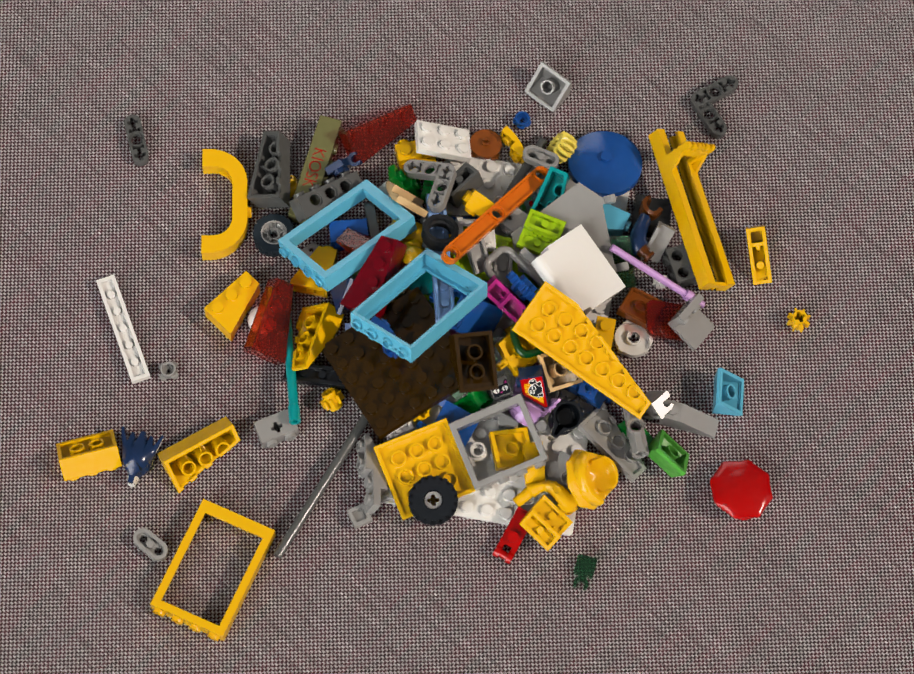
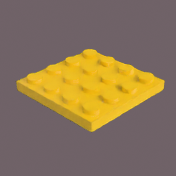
[373,418,476,521]

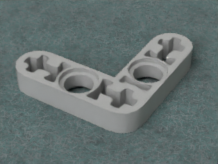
[403,159,457,213]

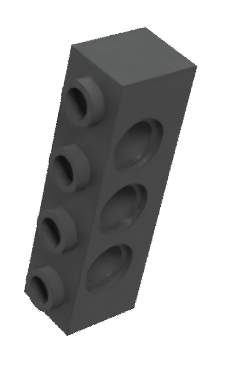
[289,170,362,223]

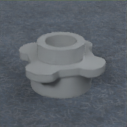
[158,361,179,381]

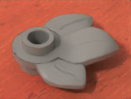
[545,451,570,487]

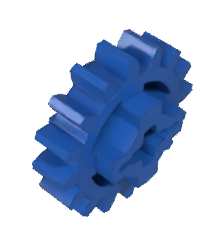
[506,270,538,302]

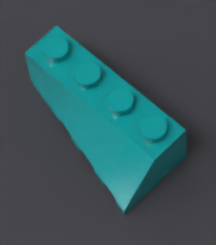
[531,166,570,212]

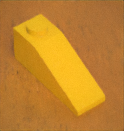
[745,225,772,285]

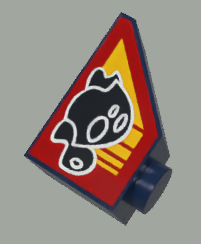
[515,365,548,408]

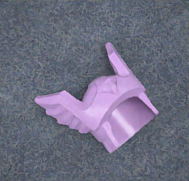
[508,375,561,427]

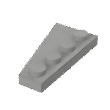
[577,402,647,483]

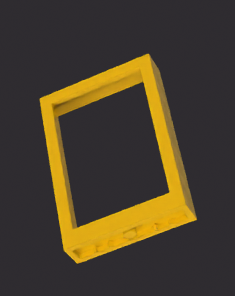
[150,499,276,641]

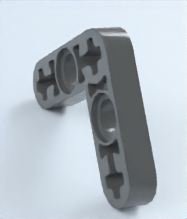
[690,75,739,139]

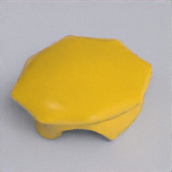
[566,450,618,510]

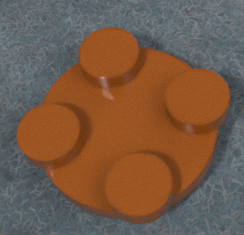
[470,129,502,161]

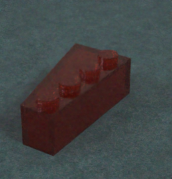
[338,104,417,166]
[243,277,294,365]

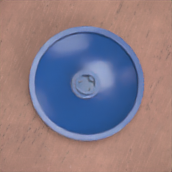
[568,131,642,197]

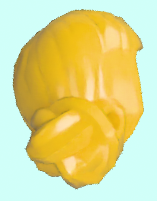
[402,239,424,265]

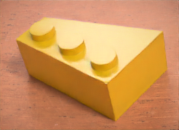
[204,271,260,342]

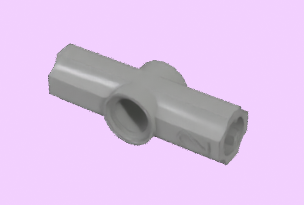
[622,408,649,459]

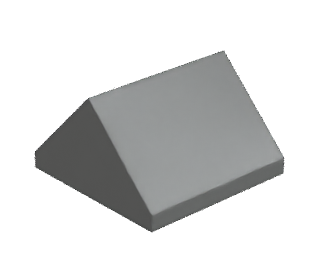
[524,61,572,112]

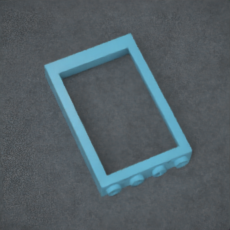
[278,179,417,292]
[351,248,487,363]

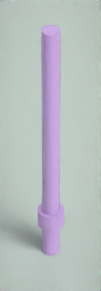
[609,244,705,309]

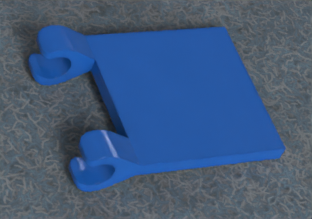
[416,399,479,447]

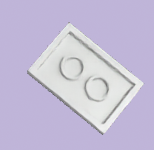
[414,120,472,163]

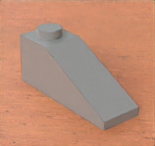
[658,399,719,439]

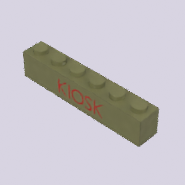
[288,115,344,224]

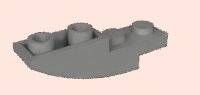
[356,434,388,514]

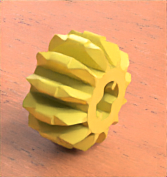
[546,131,577,164]

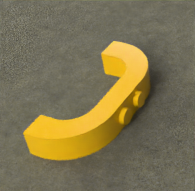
[201,149,252,260]

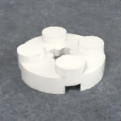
[614,320,653,358]

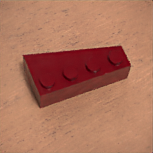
[340,236,407,318]

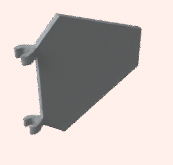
[511,182,629,274]

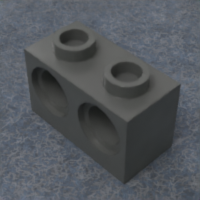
[662,244,697,288]

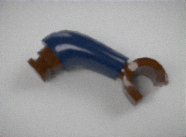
[628,195,663,263]

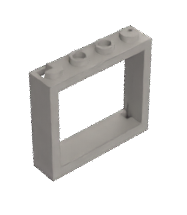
[448,393,550,492]

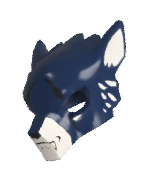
[121,427,164,487]

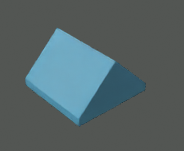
[712,368,744,416]

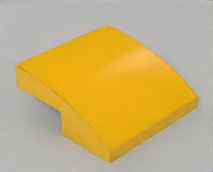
[519,495,573,551]

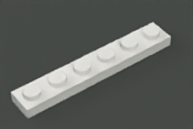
[96,275,151,384]

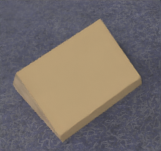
[537,353,583,393]

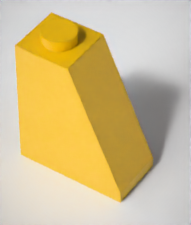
[290,246,337,298]

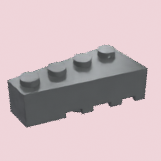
[247,131,290,208]

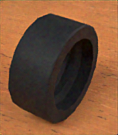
[421,214,459,252]

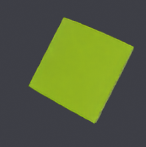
[516,209,566,256]

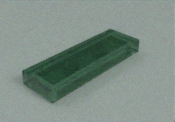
[611,236,636,288]

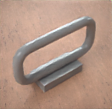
[483,246,544,306]

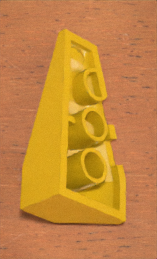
[291,302,344,371]

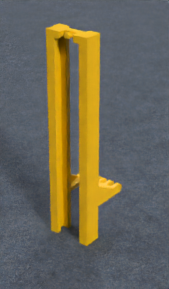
[648,129,735,291]

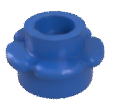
[513,111,531,129]

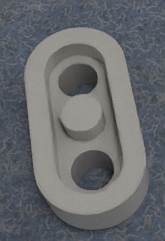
[522,145,559,171]
[133,528,168,562]

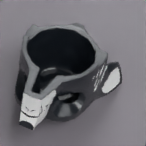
[548,390,592,441]

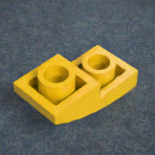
[501,126,525,164]
[522,442,545,485]

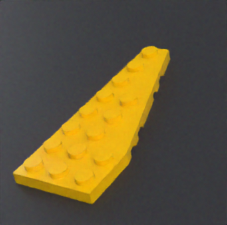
[511,281,651,419]

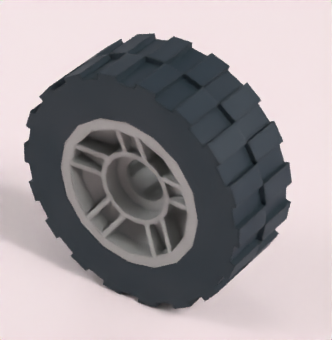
[253,213,294,257]

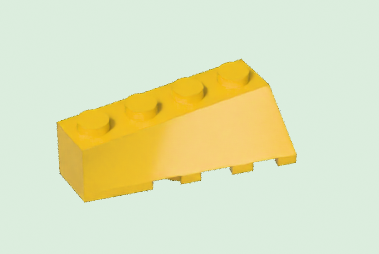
[157,416,240,493]

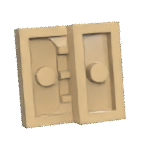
[386,181,428,218]

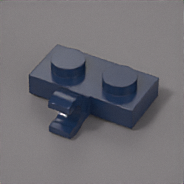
[324,152,362,176]

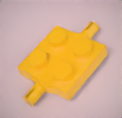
[494,333,538,377]

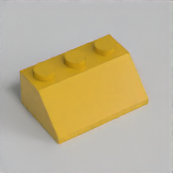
[56,429,122,481]

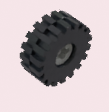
[408,475,458,526]

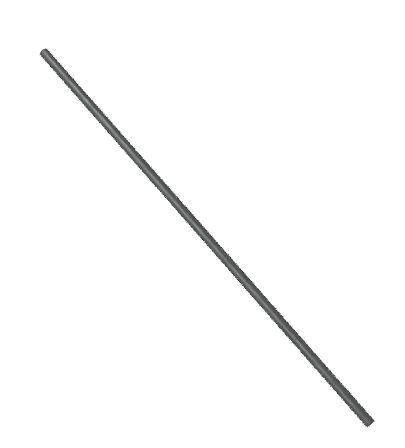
[273,138,547,559]

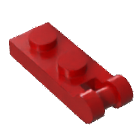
[492,507,528,564]

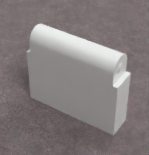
[531,224,626,315]

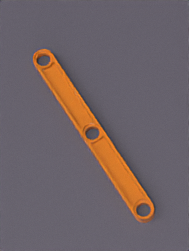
[441,166,548,265]

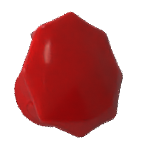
[710,460,773,520]

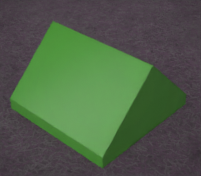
[647,429,690,477]

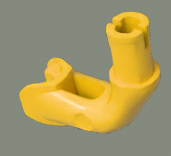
[513,480,578,515]

